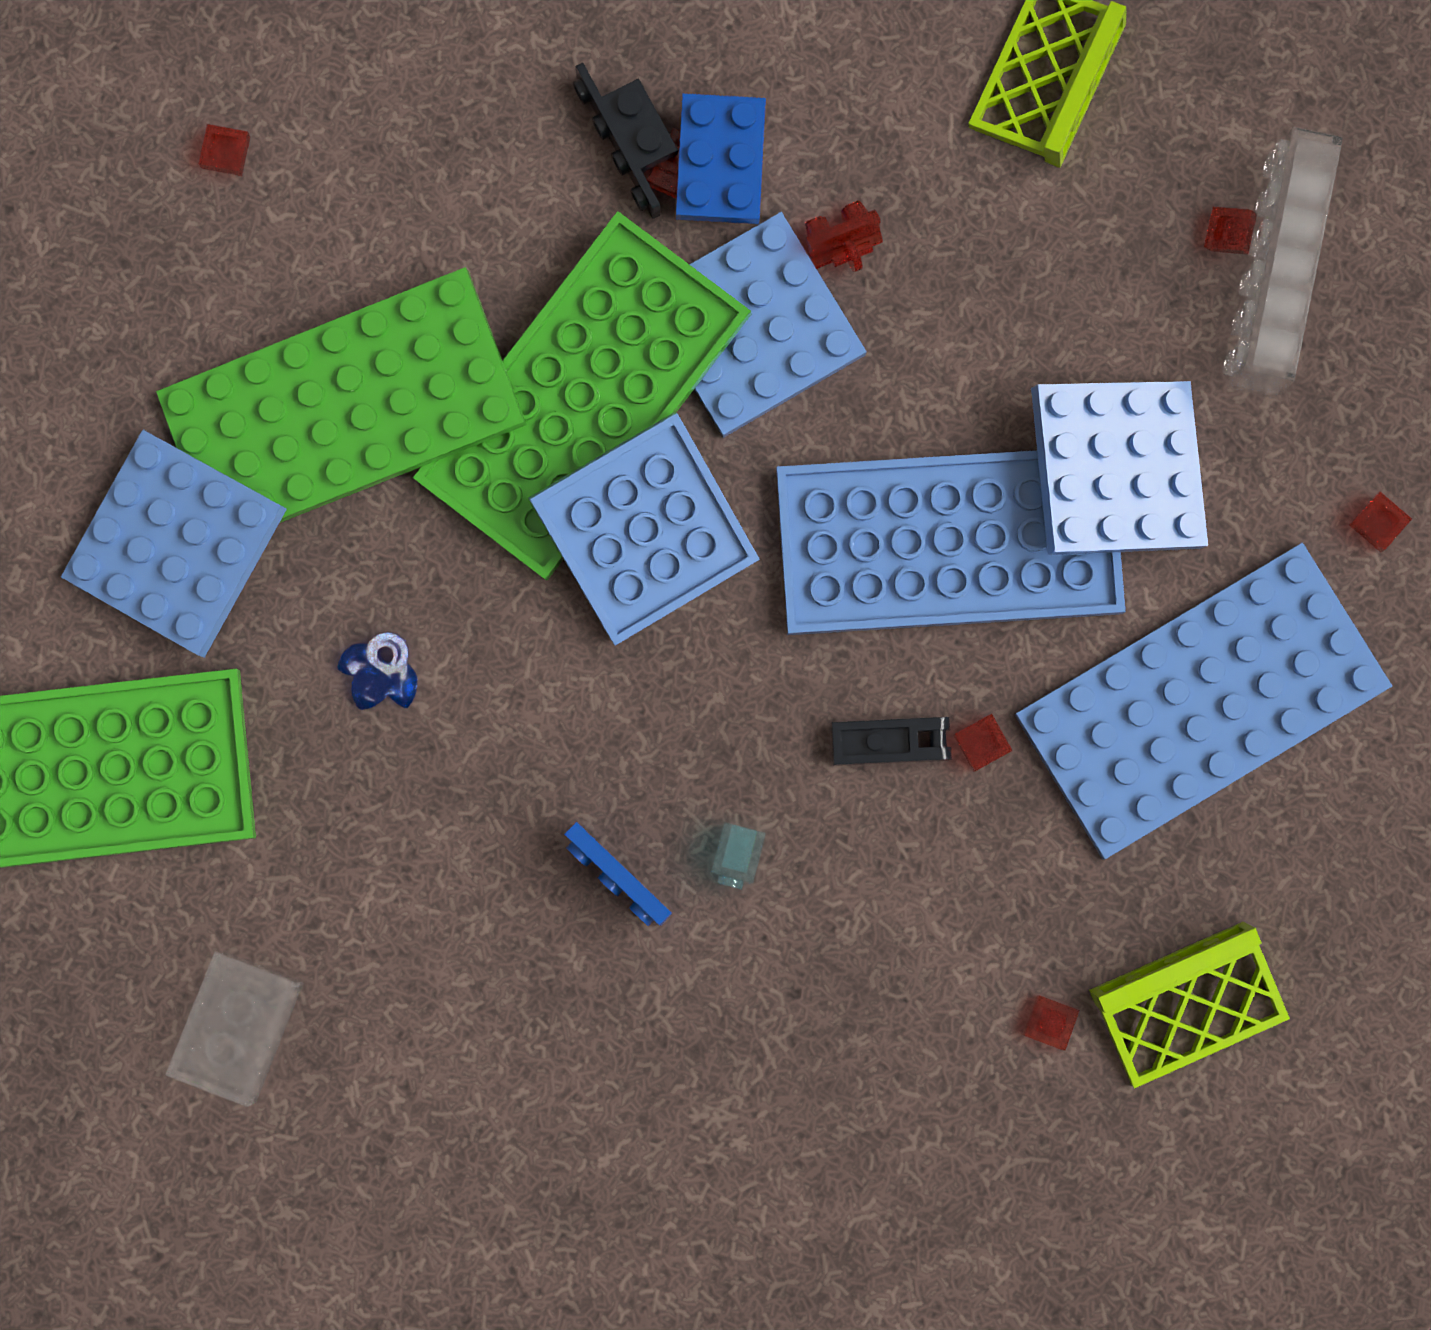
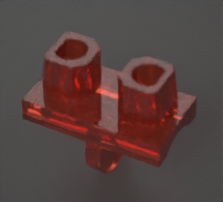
[805,200,883,272]

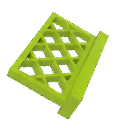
[968,0,1126,168]
[1089,922,1290,1089]

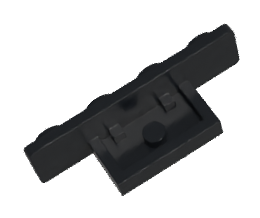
[572,62,678,219]

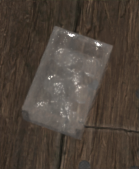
[165,951,304,1107]

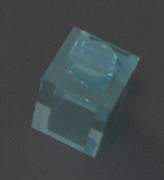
[711,822,766,890]

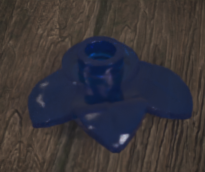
[337,632,418,710]

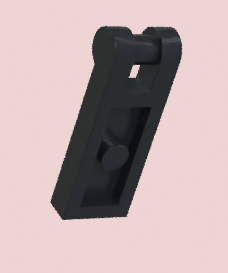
[831,717,952,766]

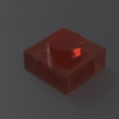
[198,124,251,176]
[1204,207,1257,255]
[1349,491,1412,552]
[953,714,1013,772]
[1023,995,1080,1051]

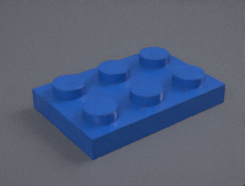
[676,94,766,224]
[564,822,672,926]

